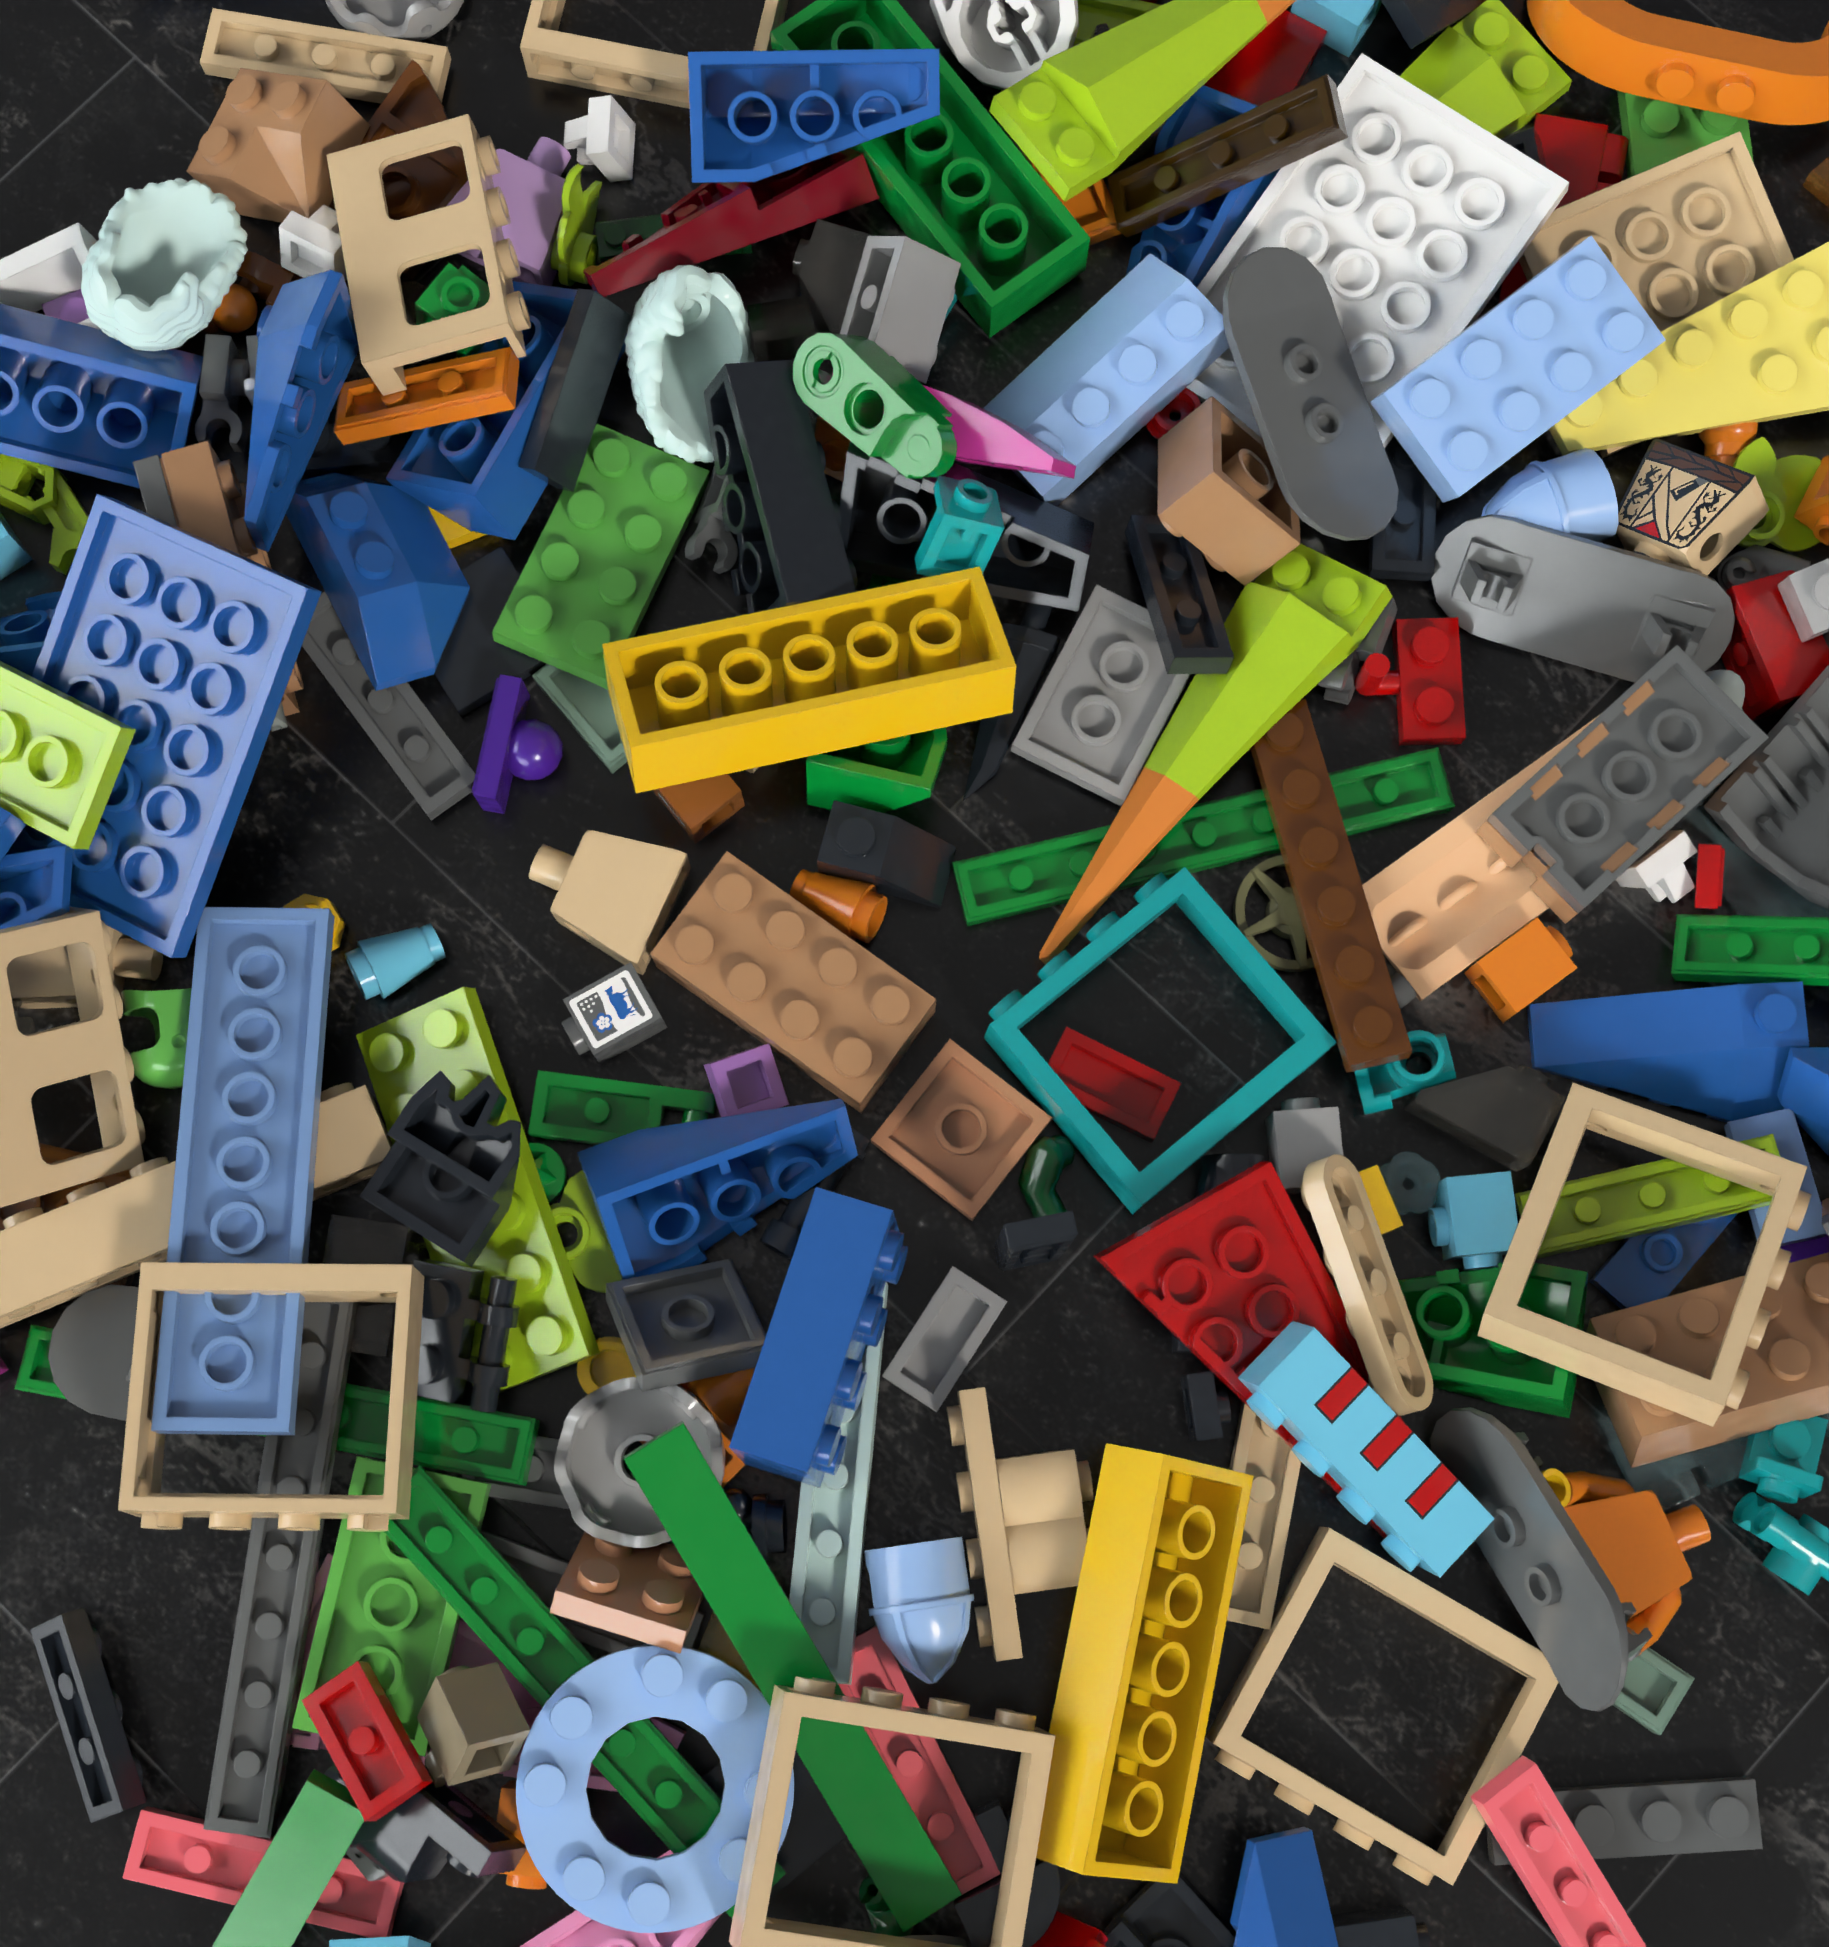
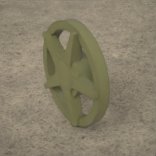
[1233,855,1315,972]

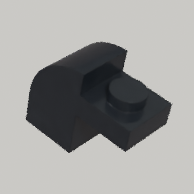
[954,1797,1060,1947]

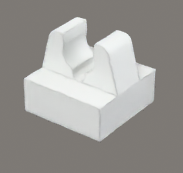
[564,95,636,182]
[279,205,347,280]
[1616,830,1698,903]

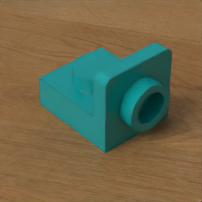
[915,476,1004,577]
[1738,1416,1828,1504]

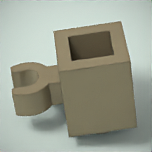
[417,1662,530,1788]

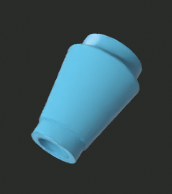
[345,923,446,1000]

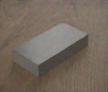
[882,1266,1007,1413]

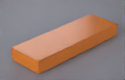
[334,347,520,445]

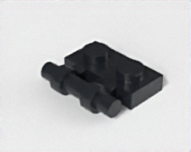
[413,1259,520,1412]

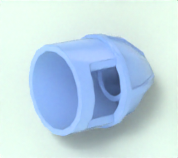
[1481,448,1619,542]
[864,1537,974,1684]

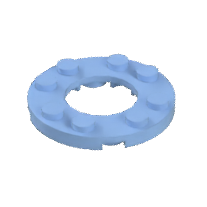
[516,1644,794,1933]

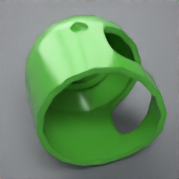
[121,988,192,1089]

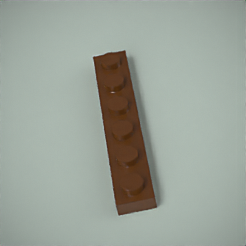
[1250,699,1412,1073]

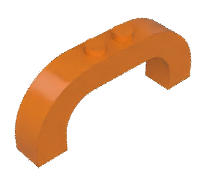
[1527,0,1829,125]

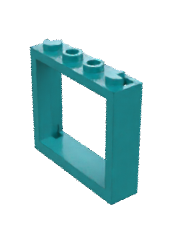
[984,867,1337,1215]

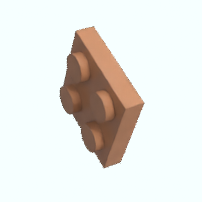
[871,1039,1052,1221]
[550,1532,704,1654]

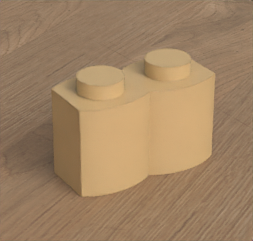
[995,1449,1093,1595]

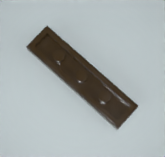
[1107,74,1348,238]

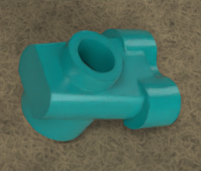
[1354,1030,1456,1115]
[1732,1492,1829,1596]

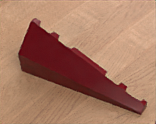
[583,148,879,297]

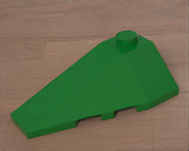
[806,574,947,813]
[1334,1263,1588,1418]

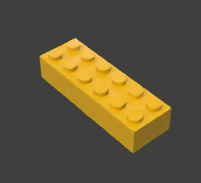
[602,566,1016,793]
[1036,1443,1254,1884]

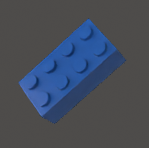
[729,1187,908,1488]

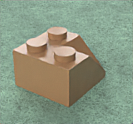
[187,68,370,223]
[1157,396,1301,586]

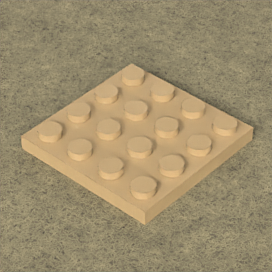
[1519,131,1794,459]

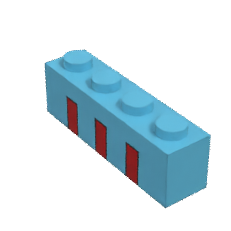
[1238,1321,1495,1577]

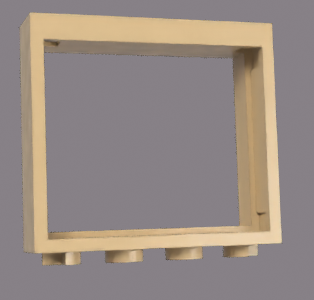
[520,0,789,109]
[1477,1083,1811,1427]
[118,1262,425,1532]
[1206,1527,1558,1886]
[729,1676,1055,1947]

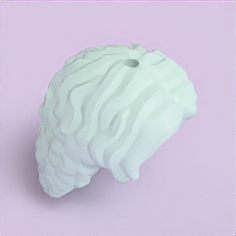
[81,178,248,352]
[625,265,755,463]

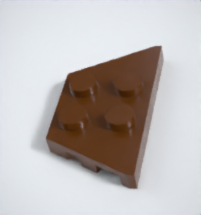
[278,60,468,280]

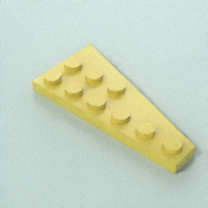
[1549,242,1829,456]

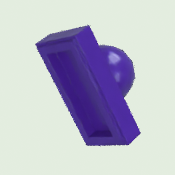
[472,674,563,814]

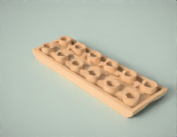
[1362,713,1720,1001]

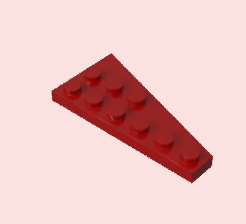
[1093,1161,1405,1539]

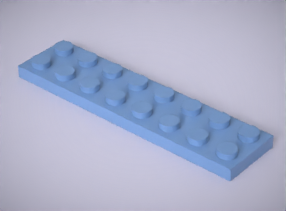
[151,907,334,1435]

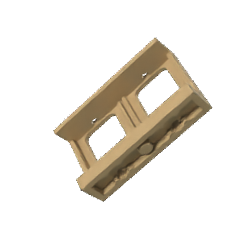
[326,114,531,396]
[0,907,145,1208]

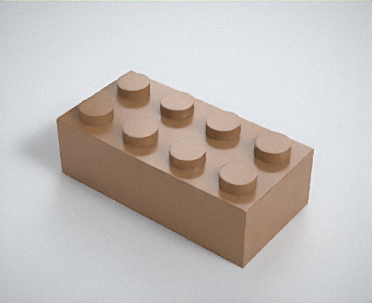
[650,851,936,1114]
[1587,1252,1829,1468]

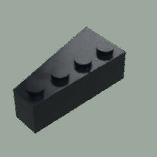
[704,360,857,614]
[840,442,1095,611]

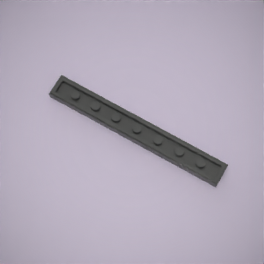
[203,1302,359,1838]

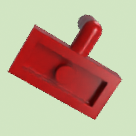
[1355,617,1466,746]

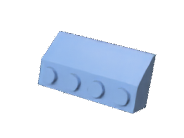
[983,253,1230,507]

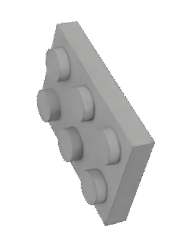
[1011,584,1191,806]

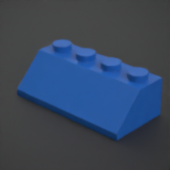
[386,281,627,540]
[0,303,203,488]

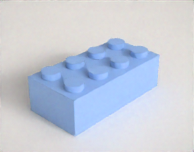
[1370,235,1666,503]

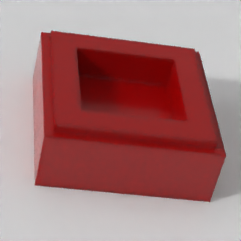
[1695,844,1725,910]

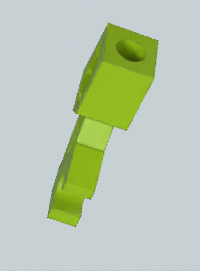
[0,454,89,575]

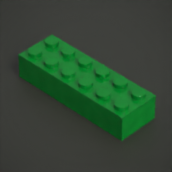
[770,0,1090,338]

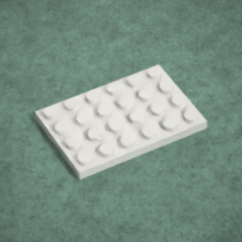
[1186,53,1569,449]

